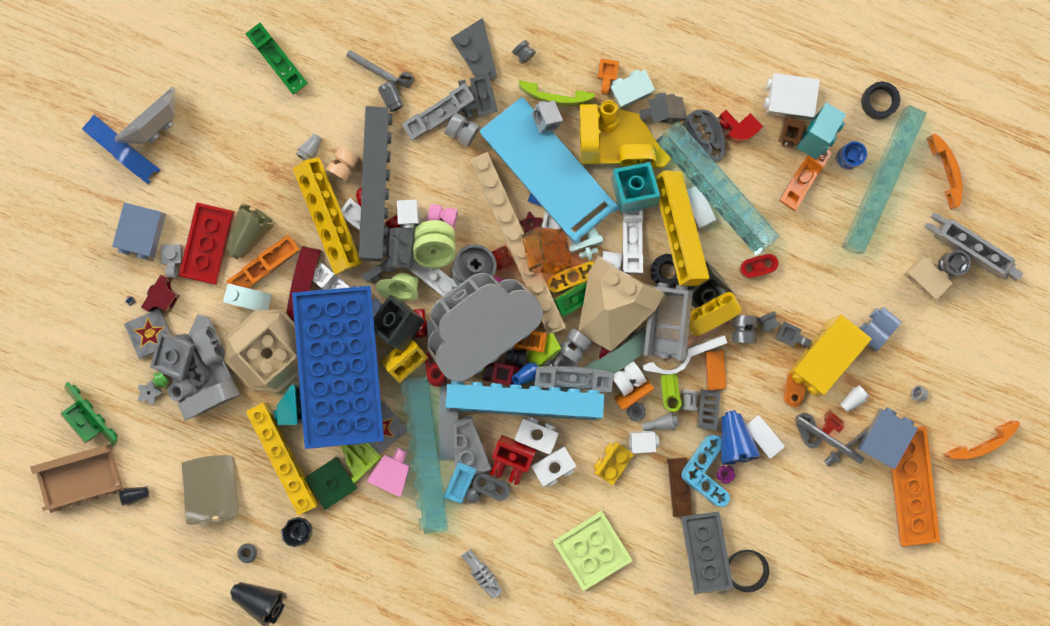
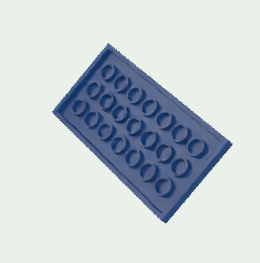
[292,286,384,449]

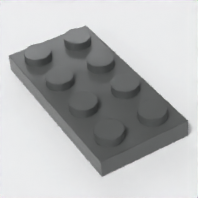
[681,511,734,595]

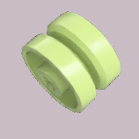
[413,220,455,268]

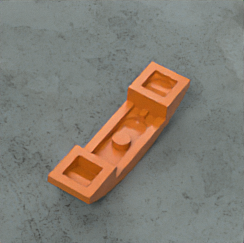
[927,133,963,210]
[779,150,833,212]
[943,420,1020,459]

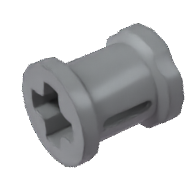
[680,390,699,410]

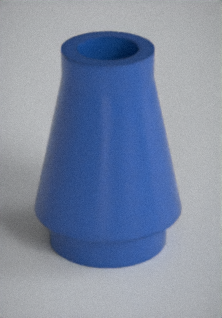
[512,363,538,385]

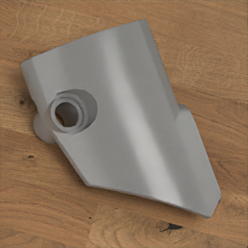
[168,314,241,421]

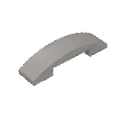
[402,83,475,140]
[534,366,614,392]
[439,383,459,459]

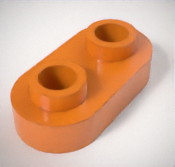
[783,373,806,407]

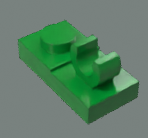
[553,281,587,317]

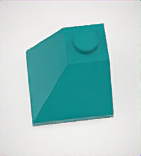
[274,385,303,425]

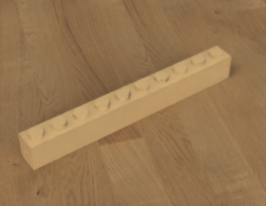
[470,152,566,335]

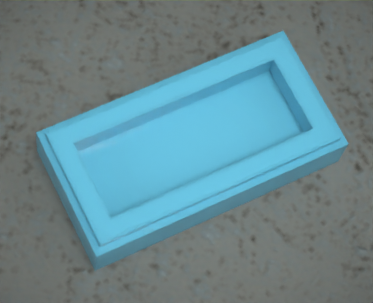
[444,462,476,504]

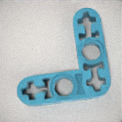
[681,435,730,507]

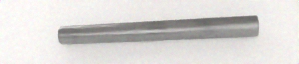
[795,416,864,464]

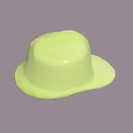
[376,272,419,301]

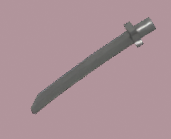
[824,425,870,467]

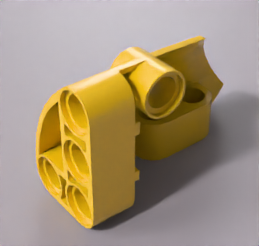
[580,100,672,168]

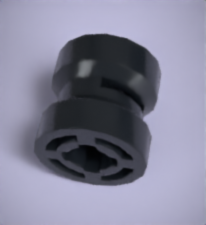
[504,347,527,368]

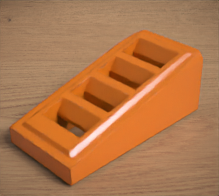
[514,331,547,352]

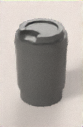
[378,81,404,112]

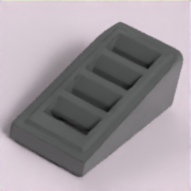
[696,389,720,430]

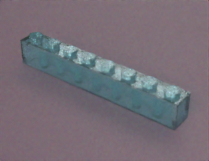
[841,105,927,255]
[656,121,779,256]
[401,377,448,534]

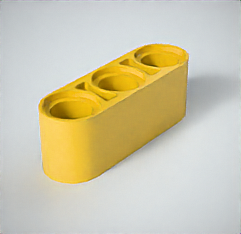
[689,292,742,336]

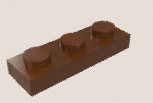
[667,457,692,517]

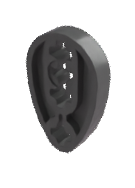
[682,109,725,162]

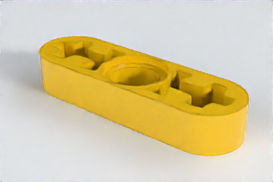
[547,261,594,293]

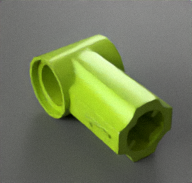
[660,373,682,412]

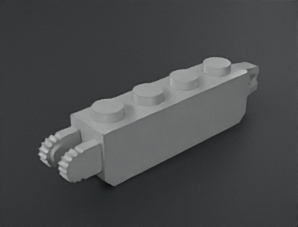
[924,213,1023,281]

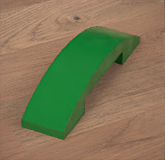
[245,22,308,95]

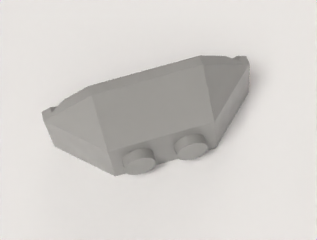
[114,87,175,144]

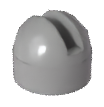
[911,385,929,402]

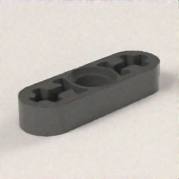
[176,333,210,386]

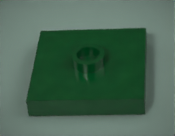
[304,456,358,510]

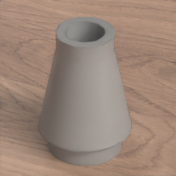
[296,133,322,161]

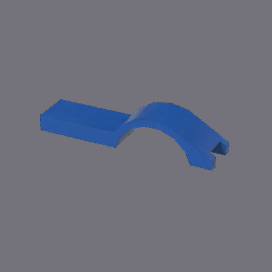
[82,115,161,184]

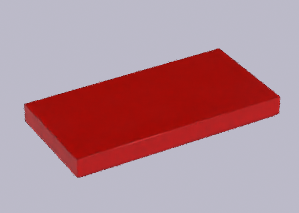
[178,202,235,285]

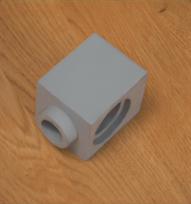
[531,101,563,133]

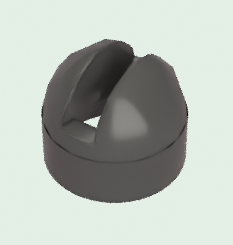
[399,72,414,88]
[466,487,482,504]

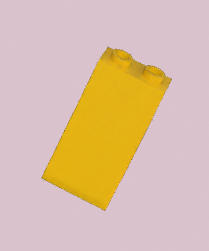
[789,314,872,397]

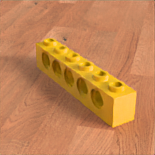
[292,157,362,275]
[246,402,319,516]

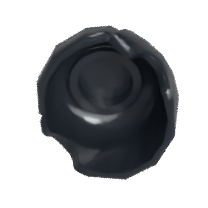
[281,517,313,547]

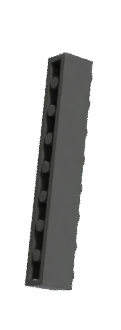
[359,106,392,262]

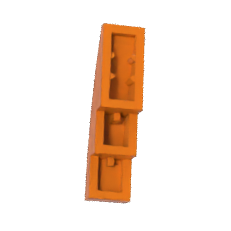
[226,234,300,289]

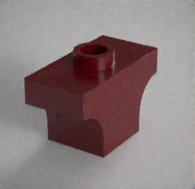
[141,274,180,312]
[483,362,521,385]

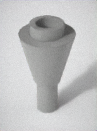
[642,412,679,431]

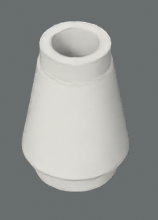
[841,385,870,412]

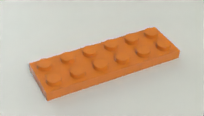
[891,426,940,546]

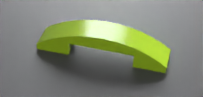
[519,80,595,107]

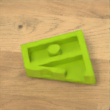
[341,443,382,483]

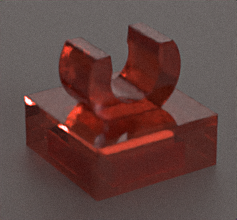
[822,410,844,434]

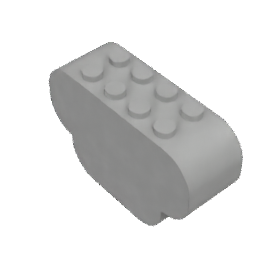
[428,273,543,381]

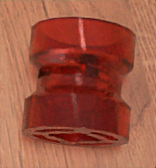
[492,245,514,271]

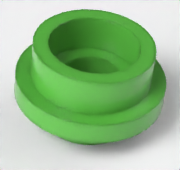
[152,371,170,389]

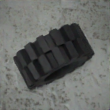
[650,254,679,288]

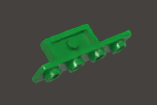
[61,382,118,446]

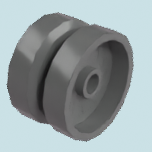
[451,244,497,286]

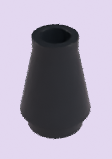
[119,486,150,506]

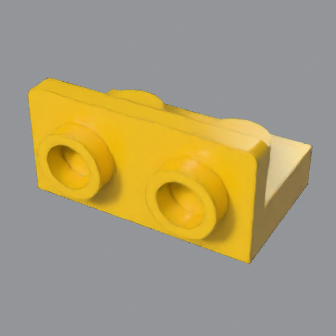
[593,441,634,486]

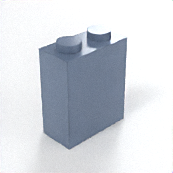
[112,202,166,260]
[857,407,918,469]

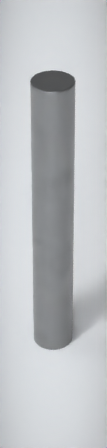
[346,50,399,85]

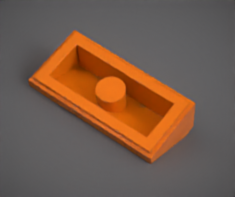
[704,351,726,390]
[614,378,654,410]

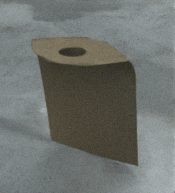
[182,455,239,525]

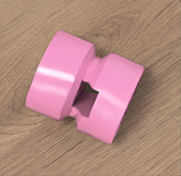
[427,203,458,229]

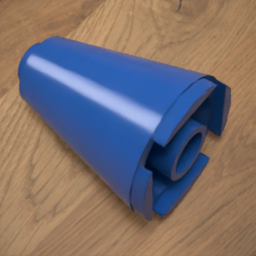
[721,410,760,465]

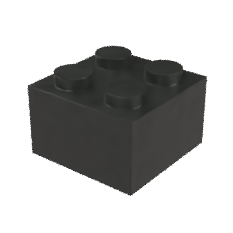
[373,295,425,352]

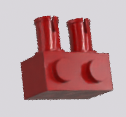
[490,435,537,485]

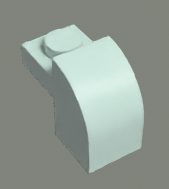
[223,284,272,310]

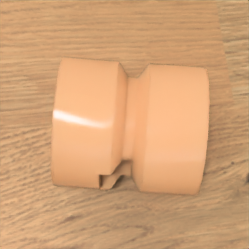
[326,146,361,182]

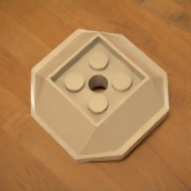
[225,310,299,392]

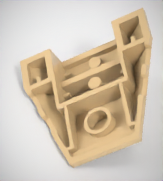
[579,256,665,351]

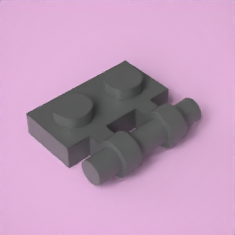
[458,74,498,119]

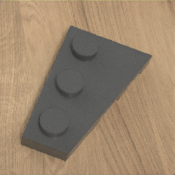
[451,18,497,81]

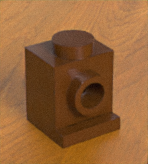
[778,117,805,148]

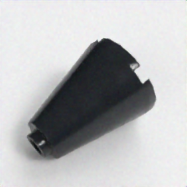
[230,582,287,626]

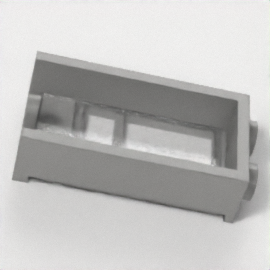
[644,283,694,361]

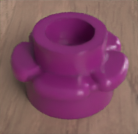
[716,465,736,484]

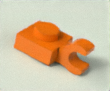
[597,59,619,95]

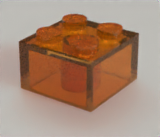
[522,227,572,274]

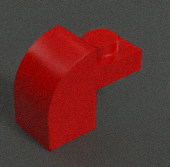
[718,110,764,143]

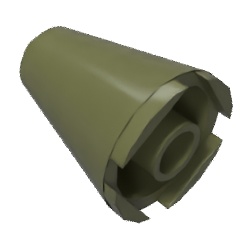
[227,204,275,259]

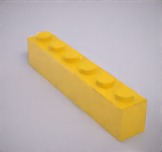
[655,171,710,286]

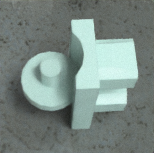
[568,227,603,261]

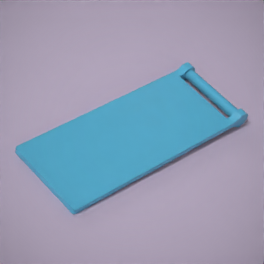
[479,97,619,245]

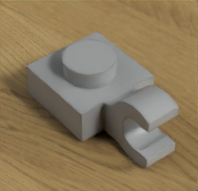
[161,244,182,278]

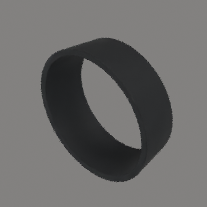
[729,550,769,593]

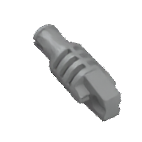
[461,549,502,599]

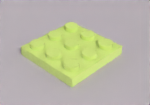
[553,510,633,591]

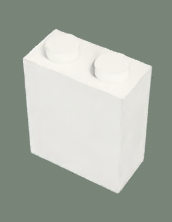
[763,73,820,121]

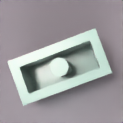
[610,69,655,109]

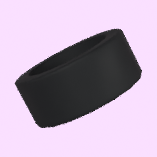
[861,81,901,120]

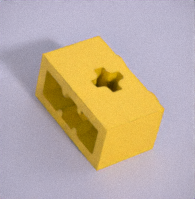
[381,339,428,383]

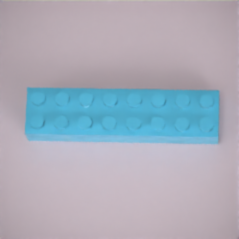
[446,381,604,420]

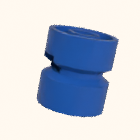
[836,141,867,170]

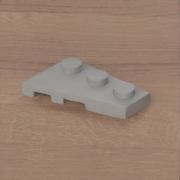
[453,416,492,475]

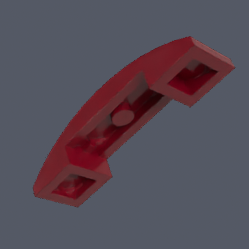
[286,246,321,321]

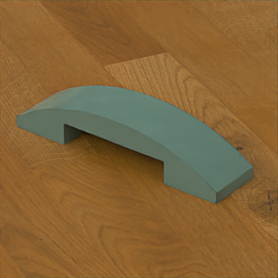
[584,327,646,374]

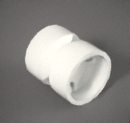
[613,361,647,397]

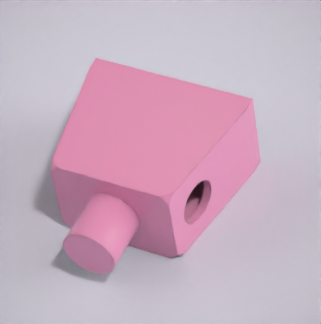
[367,447,410,497]

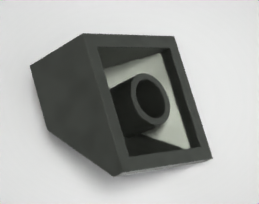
[683,261,735,309]

